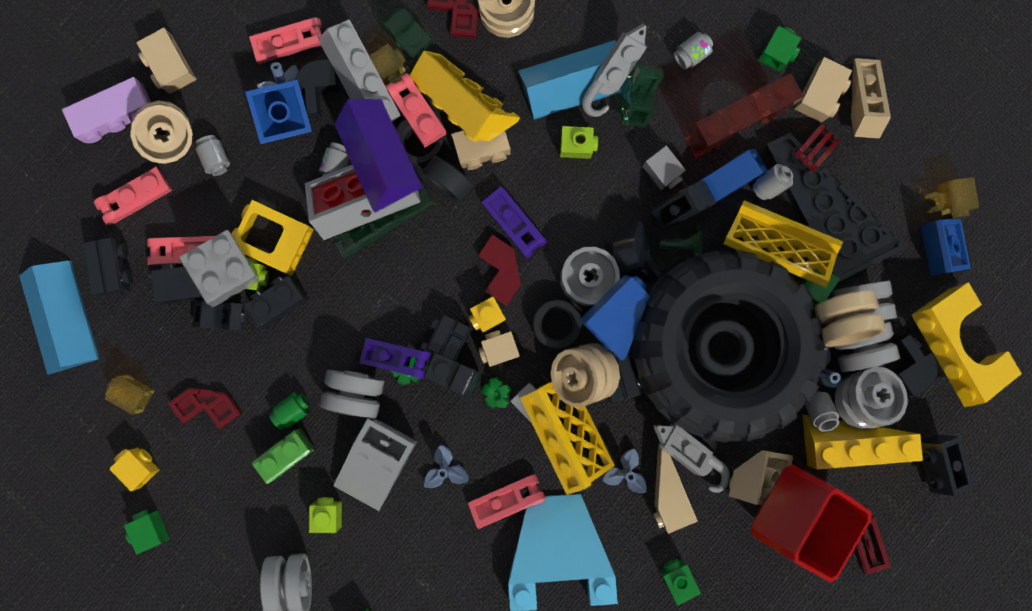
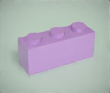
[62,77,151,143]

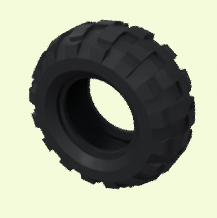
[632,250,828,442]

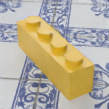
[410,51,520,142]
[803,414,923,469]

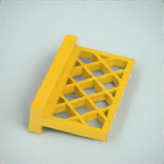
[724,200,843,288]
[520,381,615,495]

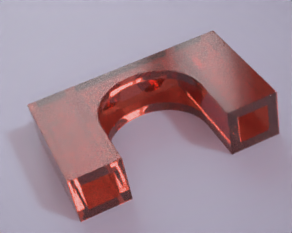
[685,73,804,159]

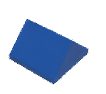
[245,80,312,144]
[920,219,971,276]

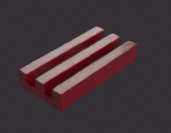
[794,123,840,172]
[855,515,891,575]

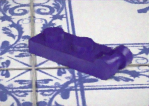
[481,186,547,259]
[359,338,430,379]

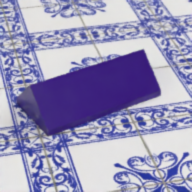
[335,99,423,213]

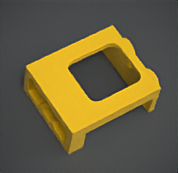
[232,200,314,276]

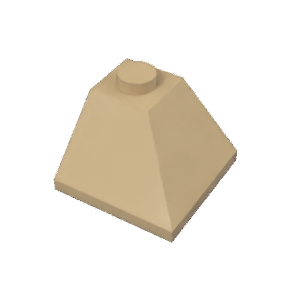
[729,450,793,505]

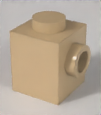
[478,330,520,366]

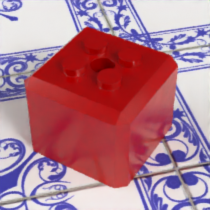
[750,465,871,582]

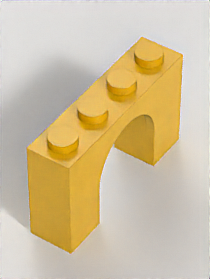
[912,282,1022,407]

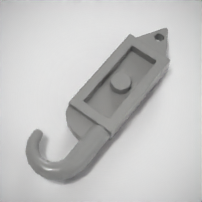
[582,23,647,117]
[654,424,730,493]

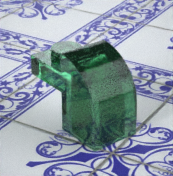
[379,5,433,60]
[619,64,664,128]

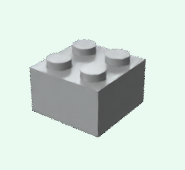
[179,230,260,307]

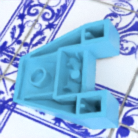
[508,493,618,611]

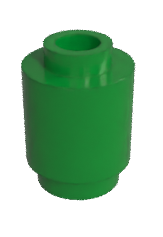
[269,393,310,430]

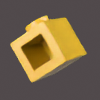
[469,297,506,333]
[109,448,160,492]

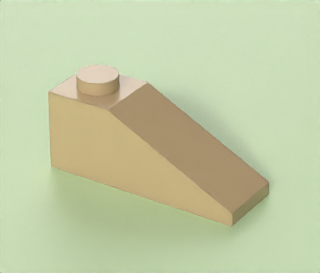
[851,58,891,138]
[653,447,698,534]

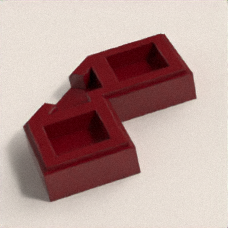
[427,0,478,38]
[478,235,521,306]
[167,387,242,429]

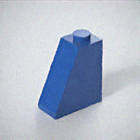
[697,149,768,202]
[580,275,650,361]

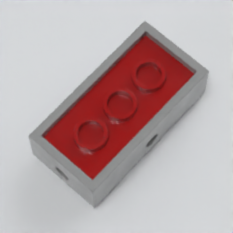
[305,165,420,240]

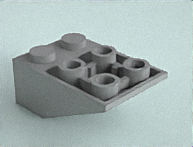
[333,418,417,511]

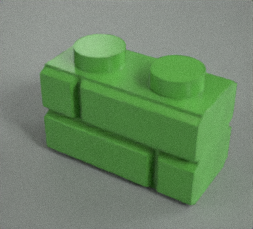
[252,429,315,484]

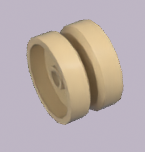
[478,0,535,38]
[131,100,193,164]
[814,291,886,347]
[551,343,620,407]

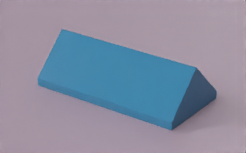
[518,40,631,120]
[19,261,99,375]

